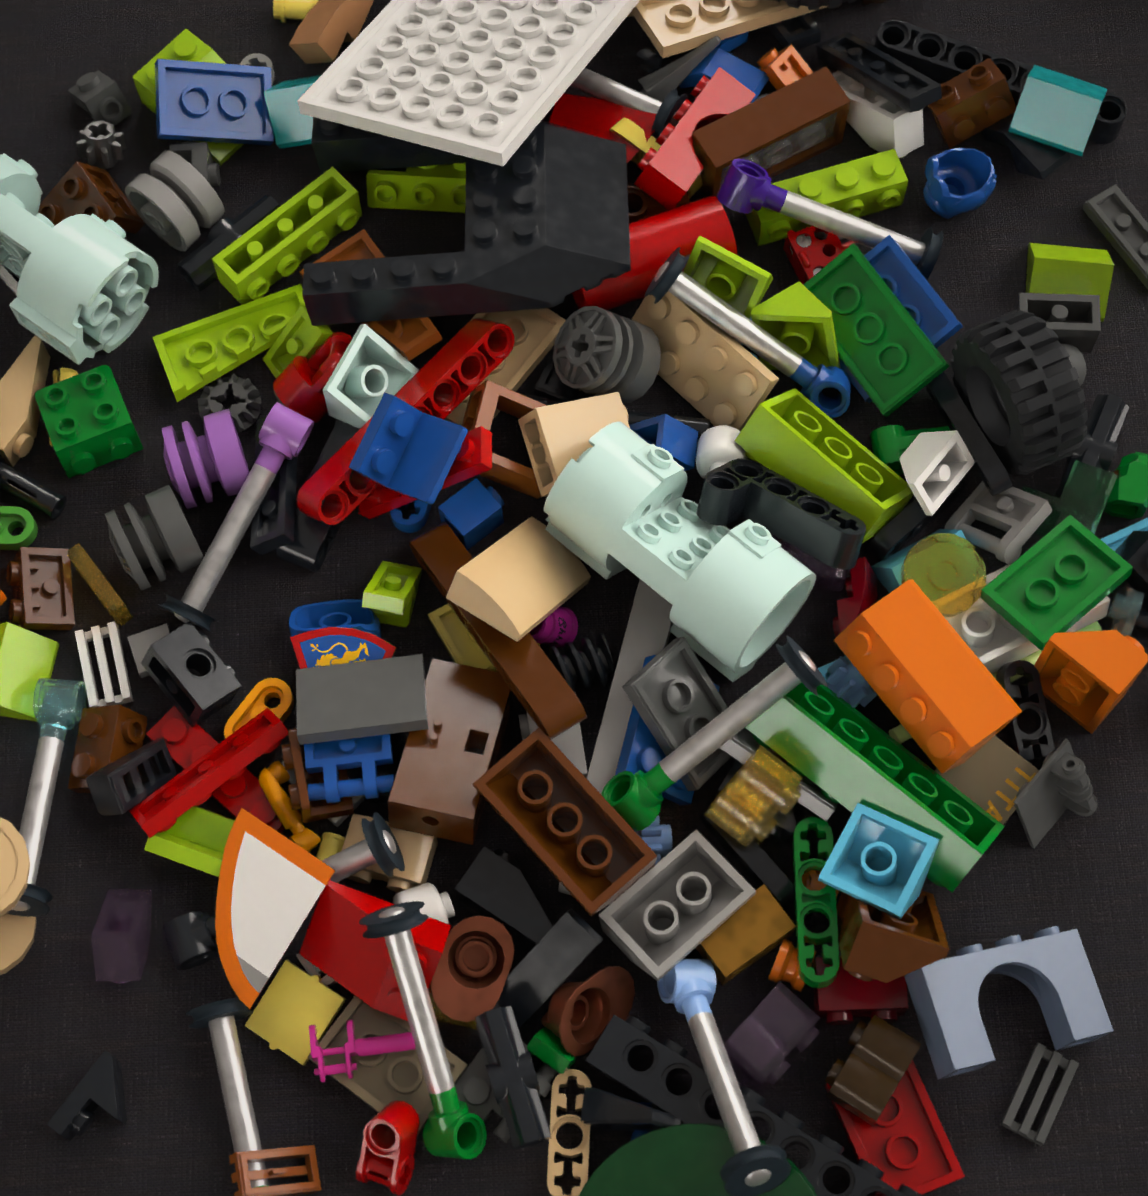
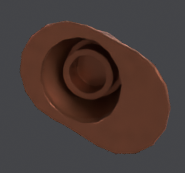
[431,915,514,1022]
[541,966,635,1056]

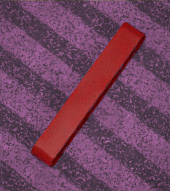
[297,318,515,525]

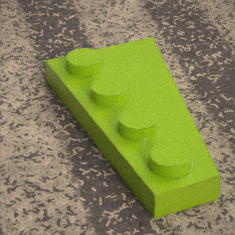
[153,284,305,402]

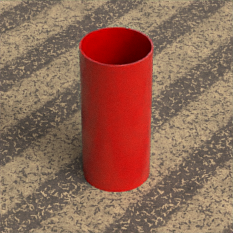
[572,195,738,311]

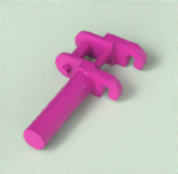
[309,1020,416,1083]

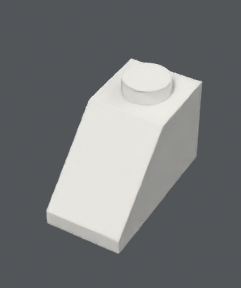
[899,430,975,516]

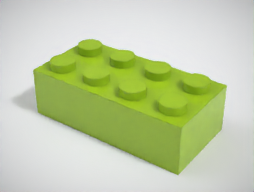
[735,388,914,543]

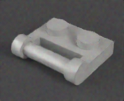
[944,481,1053,565]

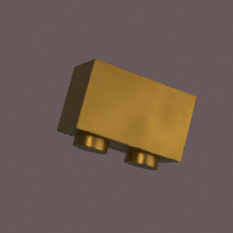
[696,884,796,985]

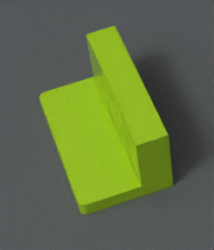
[144,806,235,877]

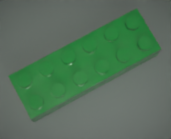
[745,682,1005,892]

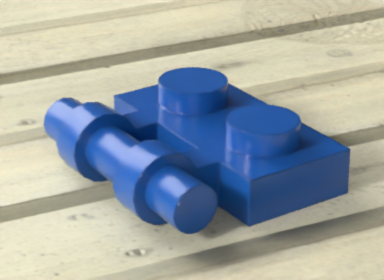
[304,734,395,804]

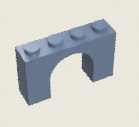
[904,926,1113,1080]

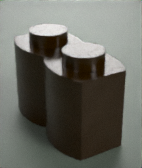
[824,1015,921,1126]

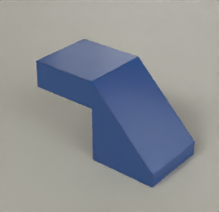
[679,48,769,103]

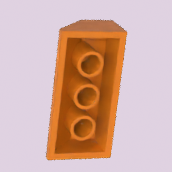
[833,579,1022,774]

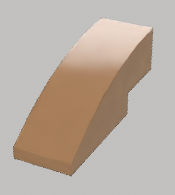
[289,0,374,64]

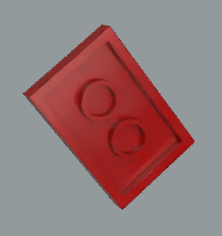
[825,1060,965,1196]

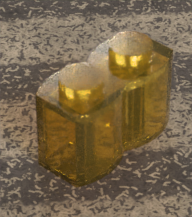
[705,745,803,847]

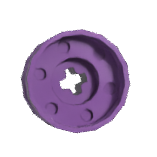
[162,409,249,509]

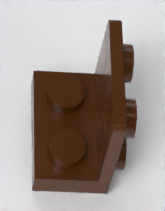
[38,161,145,234]

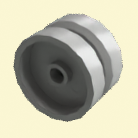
[125,151,225,251]

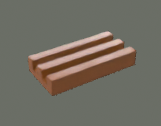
[229,1145,321,1196]

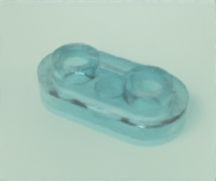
[1101,587,1144,636]

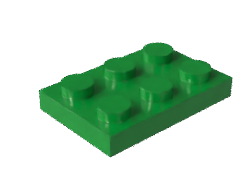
[980,515,1133,651]

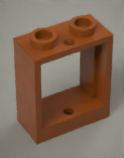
[462,380,548,499]

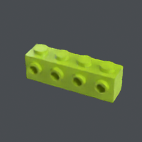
[746,148,908,246]
[212,167,362,305]

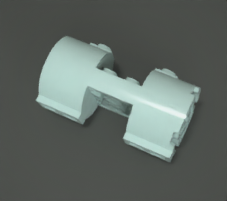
[0,153,159,365]
[543,422,816,682]

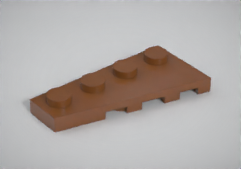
[299,229,442,361]

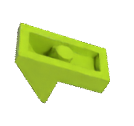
[263,304,333,378]
[362,561,422,627]

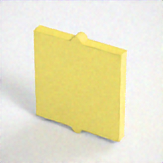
[244,960,346,1065]

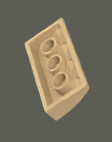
[446,516,591,642]

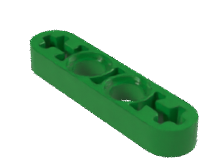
[793,817,839,988]

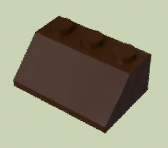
[837,890,949,983]

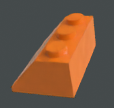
[1034,630,1148,734]

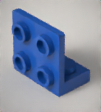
[348,392,468,505]

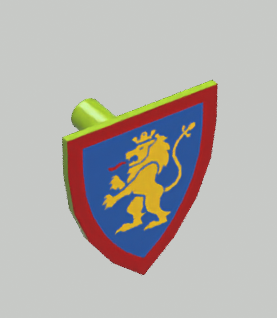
[290,627,397,669]

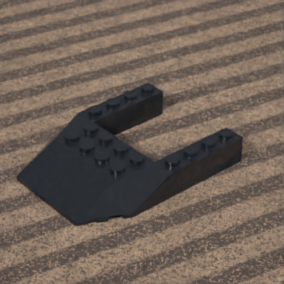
[302,117,631,326]

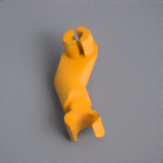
[259,761,321,852]

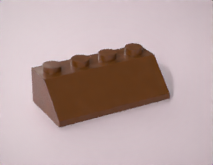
[473,727,657,916]

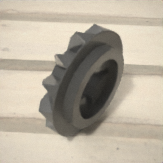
[197,373,262,433]

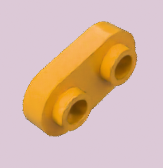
[224,678,294,739]

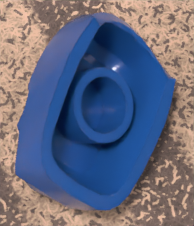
[289,599,382,638]

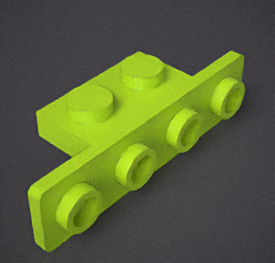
[366,163,466,213]

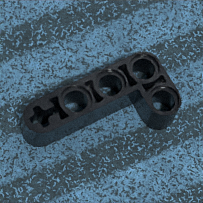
[696,458,866,570]

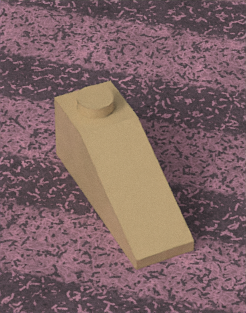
[0,335,50,467]

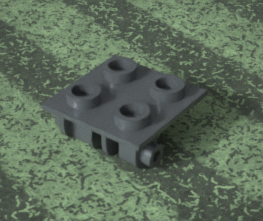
[1013,739,1098,849]

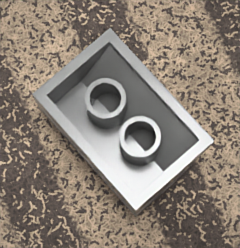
[598,829,756,981]

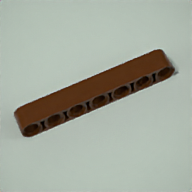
[409,522,587,740]

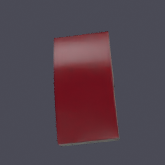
[833,557,877,637]

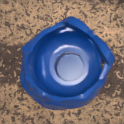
[923,148,997,219]

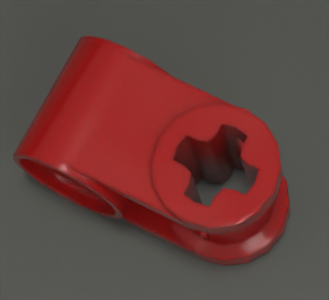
[356,1100,420,1196]

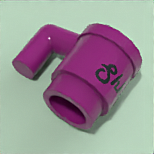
[529,607,578,648]

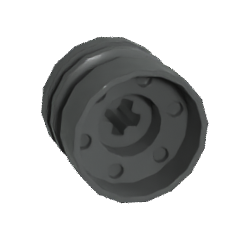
[553,306,661,403]
[105,485,204,591]

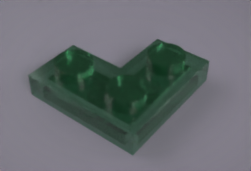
[1022,460,1118,537]

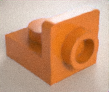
[757,44,814,90]

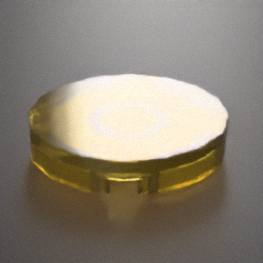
[901,533,986,617]

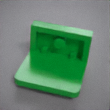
[35,365,144,478]

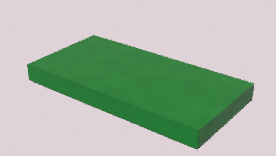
[803,243,950,417]

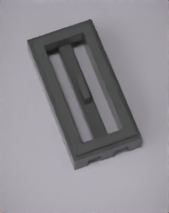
[1000,1043,1079,1146]

